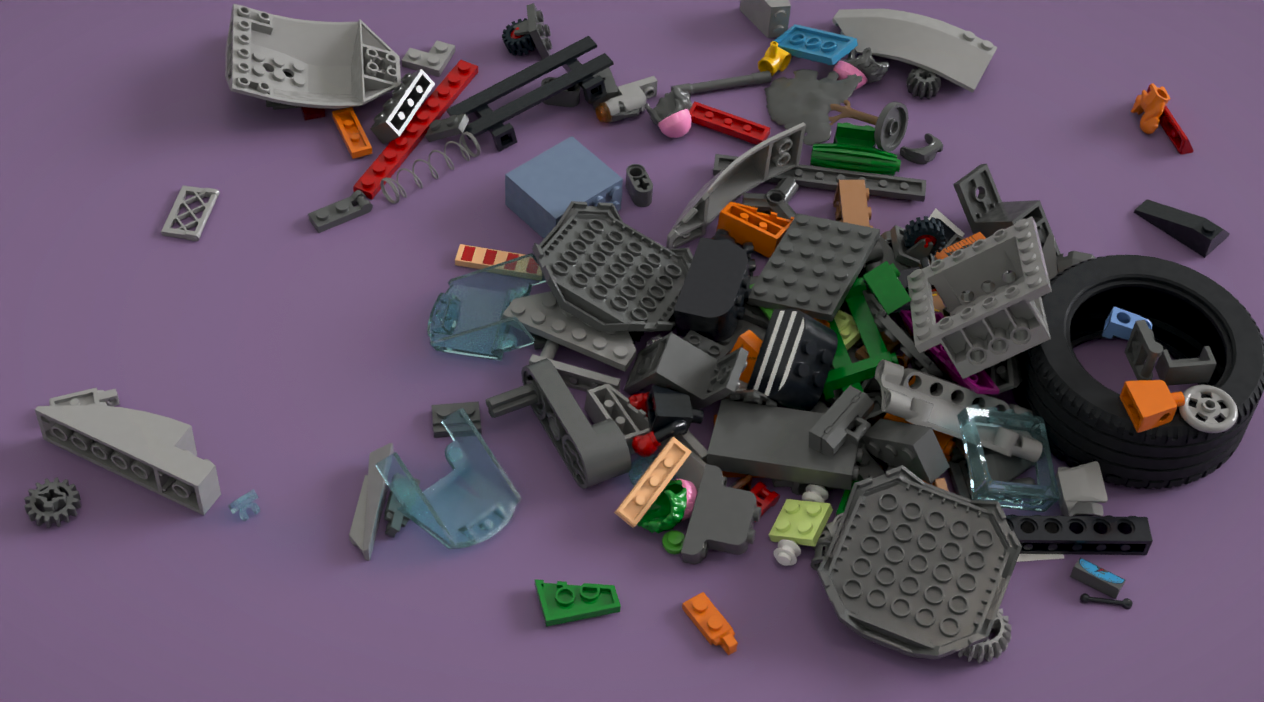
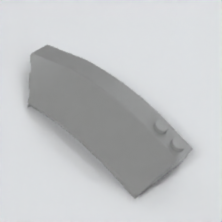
[832,9,998,93]
[666,122,806,249]

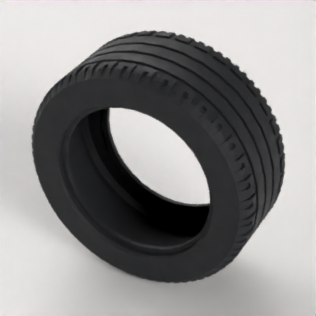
[1013,255,1264,489]

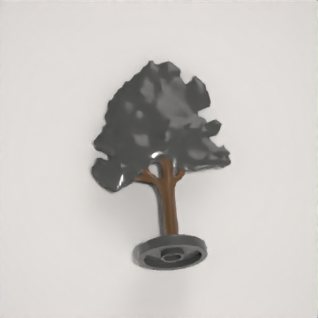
[764,69,909,152]

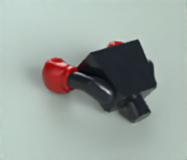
[628,385,704,458]

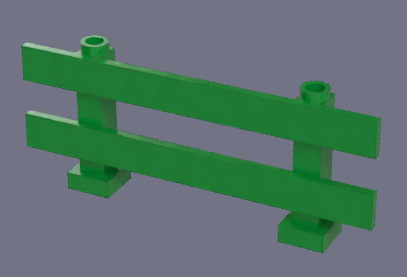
[823,277,899,400]

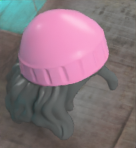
[833,47,889,91]
[645,86,692,138]

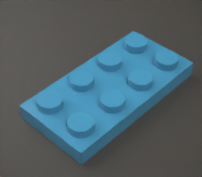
[774,24,858,65]

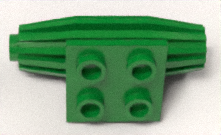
[810,123,901,176]

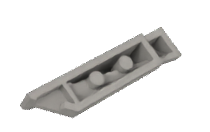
[658,430,707,491]
[349,443,394,561]

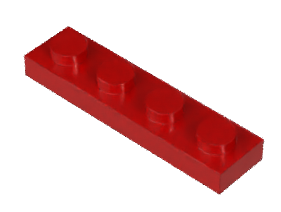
[689,101,770,145]

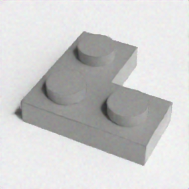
[402,40,455,77]

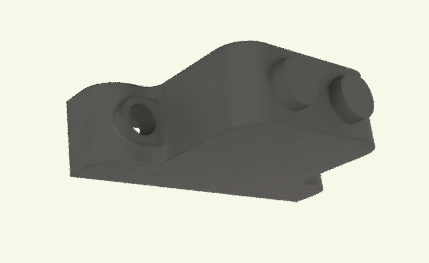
[681,464,762,564]

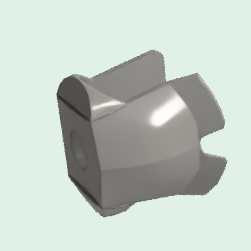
[1055,461,1108,516]

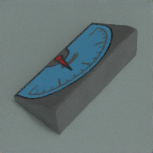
[1070,557,1126,599]

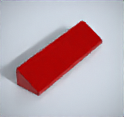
[1147,85,1194,155]

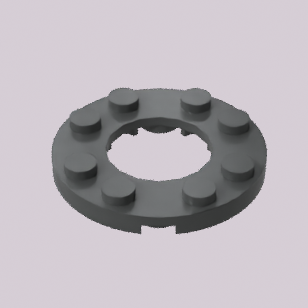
[874,309,947,384]

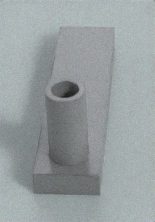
[529,340,621,392]

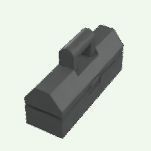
[809,386,874,455]

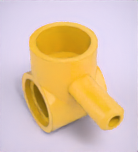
[758,41,792,77]

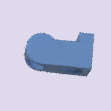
[1102,307,1152,340]

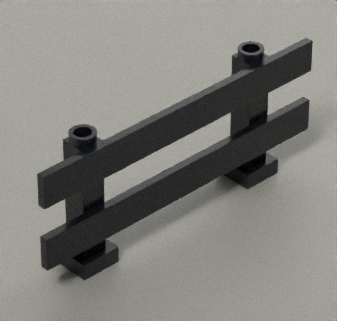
[446,36,614,152]

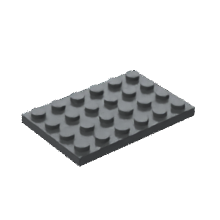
[747,214,880,322]

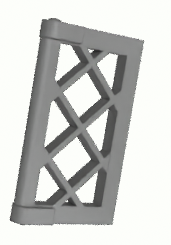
[161,185,220,241]

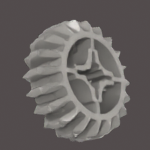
[958,608,1012,664]

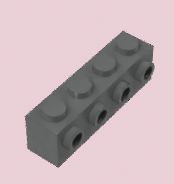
[370,69,435,144]

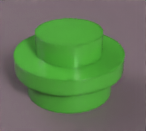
[662,530,685,554]

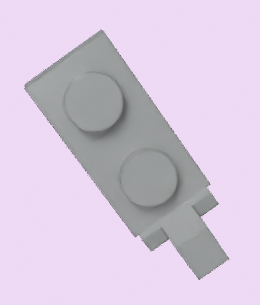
[49,387,120,407]

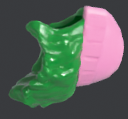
[637,479,698,533]

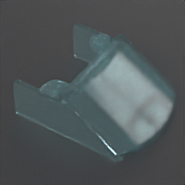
[427,253,546,361]
[375,408,521,549]

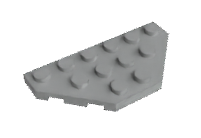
[502,291,636,372]

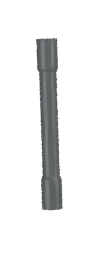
[671,71,772,95]

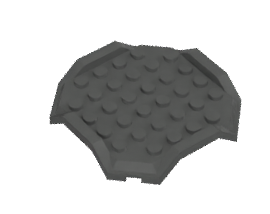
[532,201,693,332]
[817,465,1022,659]

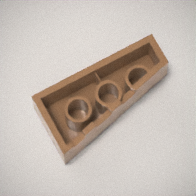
[833,180,873,228]

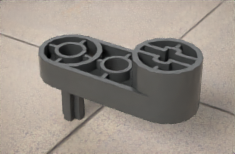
[486,358,631,489]

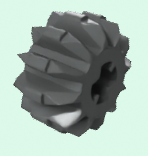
[906,67,941,99]

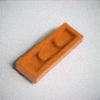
[332,107,373,159]

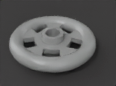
[1178,385,1238,433]

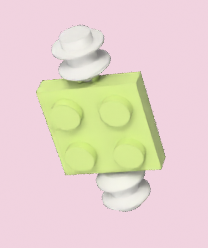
[769,484,833,566]

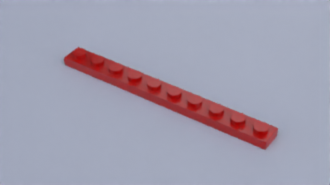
[353,59,478,200]

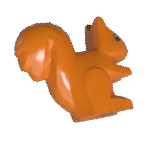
[1131,83,1170,134]

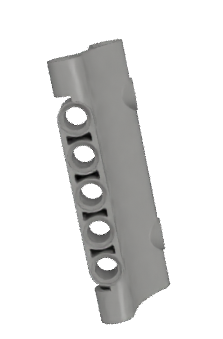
[875,359,1043,462]

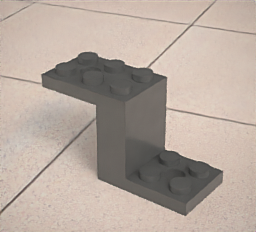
[953,164,1061,260]
[624,332,749,410]

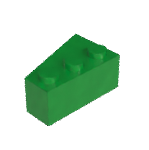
[863,261,911,314]

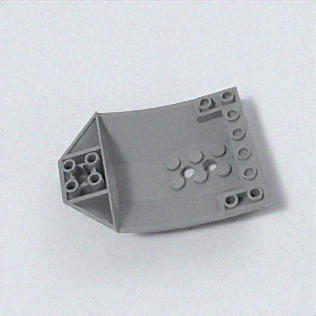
[225,4,401,109]

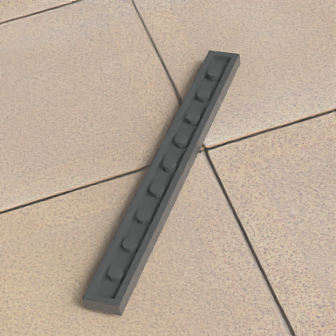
[713,154,926,202]

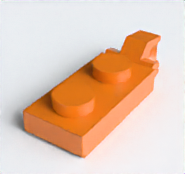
[682,592,738,656]

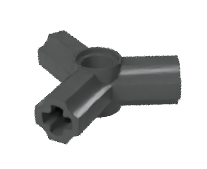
[742,176,799,220]

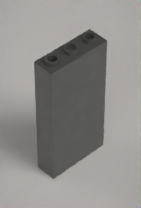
[707,399,865,490]

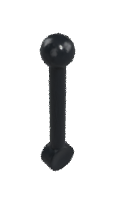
[1080,593,1133,609]

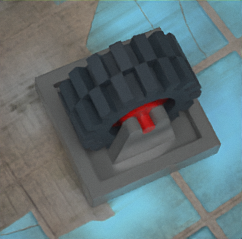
[502,3,552,60]
[890,216,946,269]

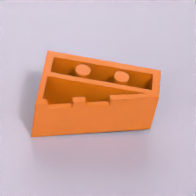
[716,202,795,258]

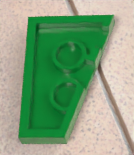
[535,579,621,627]

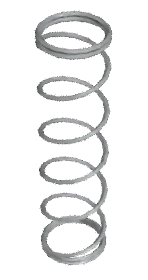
[380,132,480,204]

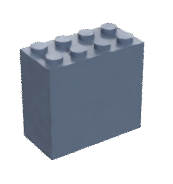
[505,136,623,239]

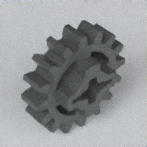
[24,477,81,528]

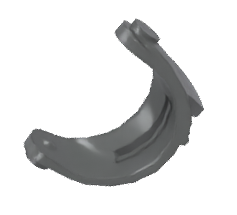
[900,133,943,164]

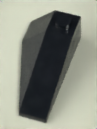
[1134,199,1230,258]

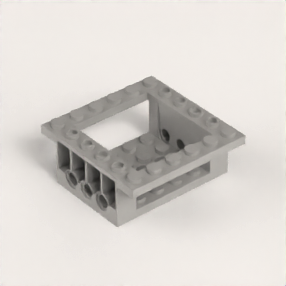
[907,216,1052,379]

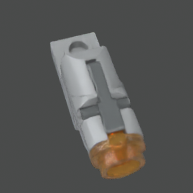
[595,76,658,123]

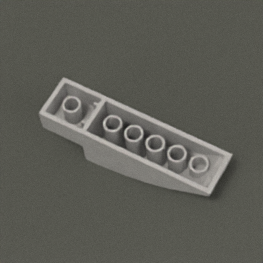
[35,405,221,515]

